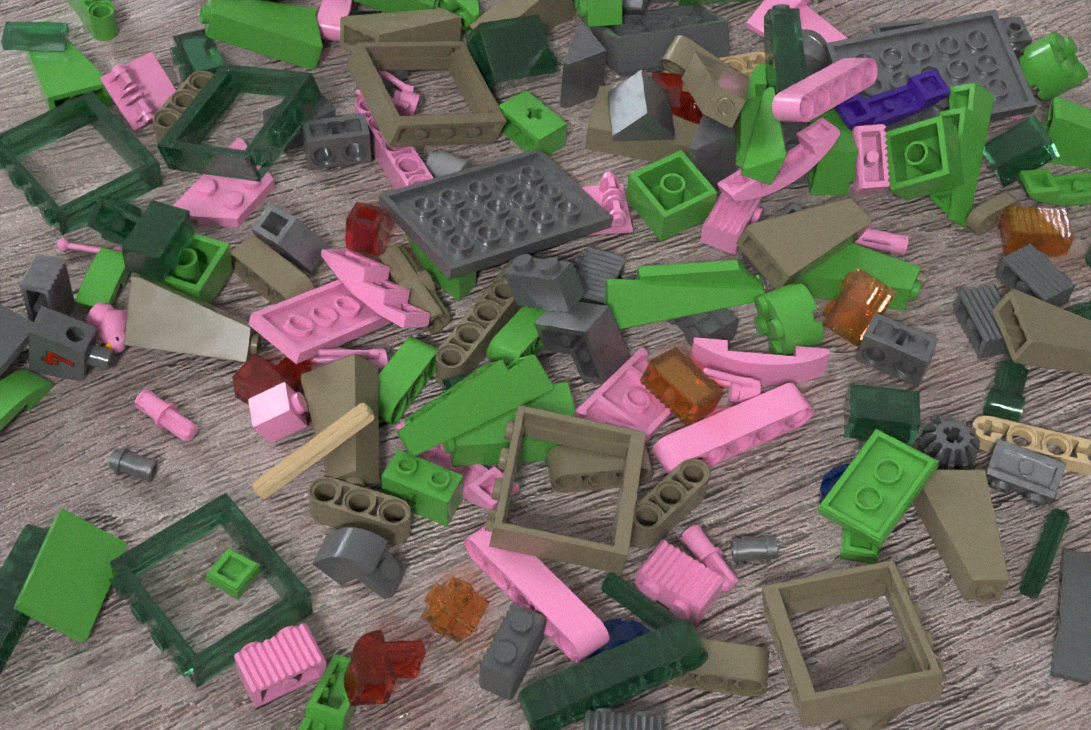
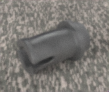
[109,447,159,482]
[731,534,778,563]

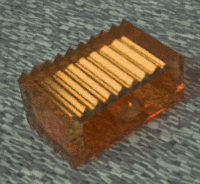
[998,206,1074,257]
[822,268,897,347]
[640,347,724,426]

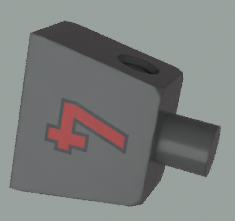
[29,306,114,381]

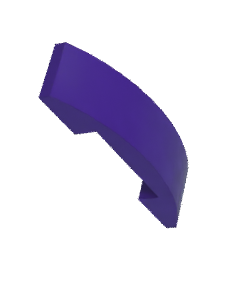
[834,69,951,129]

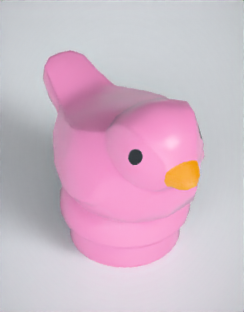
[86,302,128,353]

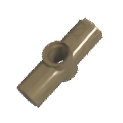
[379,244,450,335]

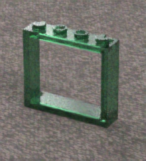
[157,64,323,182]
[0,91,163,236]
[109,493,313,688]

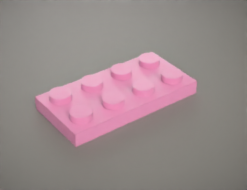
[248,279,391,364]

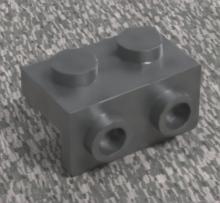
[986,439,1066,507]

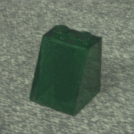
[465,14,557,93]

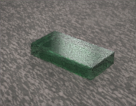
[1,21,69,51]

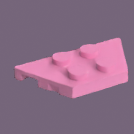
[166,138,275,228]
[573,347,682,443]

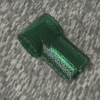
[982,359,1029,423]

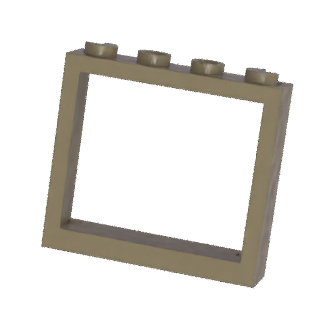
[347,41,507,148]
[485,405,646,574]
[762,560,947,727]

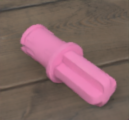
[135,389,198,442]
[681,525,738,592]

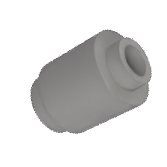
[425,151,472,178]

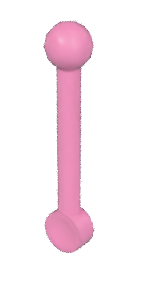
[56,238,125,253]

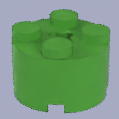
[1019,32,1088,101]
[754,283,824,356]

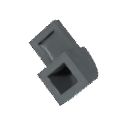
[312,527,407,599]

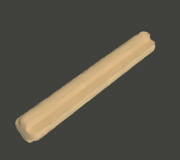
[252,403,375,499]

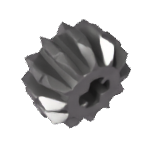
[918,415,980,470]

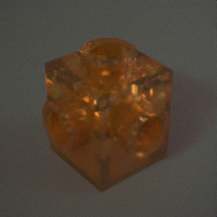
[421,576,490,643]

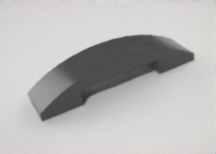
[1050,548,1091,685]

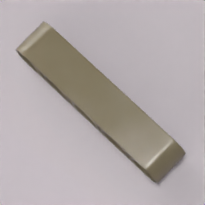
[436,259,522,389]

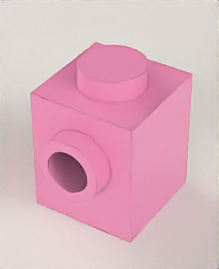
[248,382,308,443]

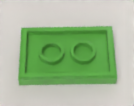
[818,429,938,548]
[14,508,128,643]

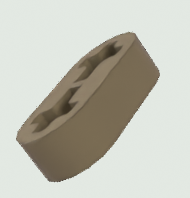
[965,192,1020,236]

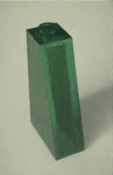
[764,4,807,95]

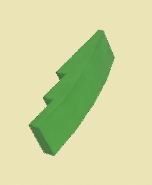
[299,654,371,730]

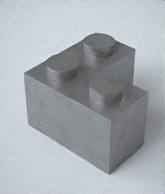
[534,302,630,384]

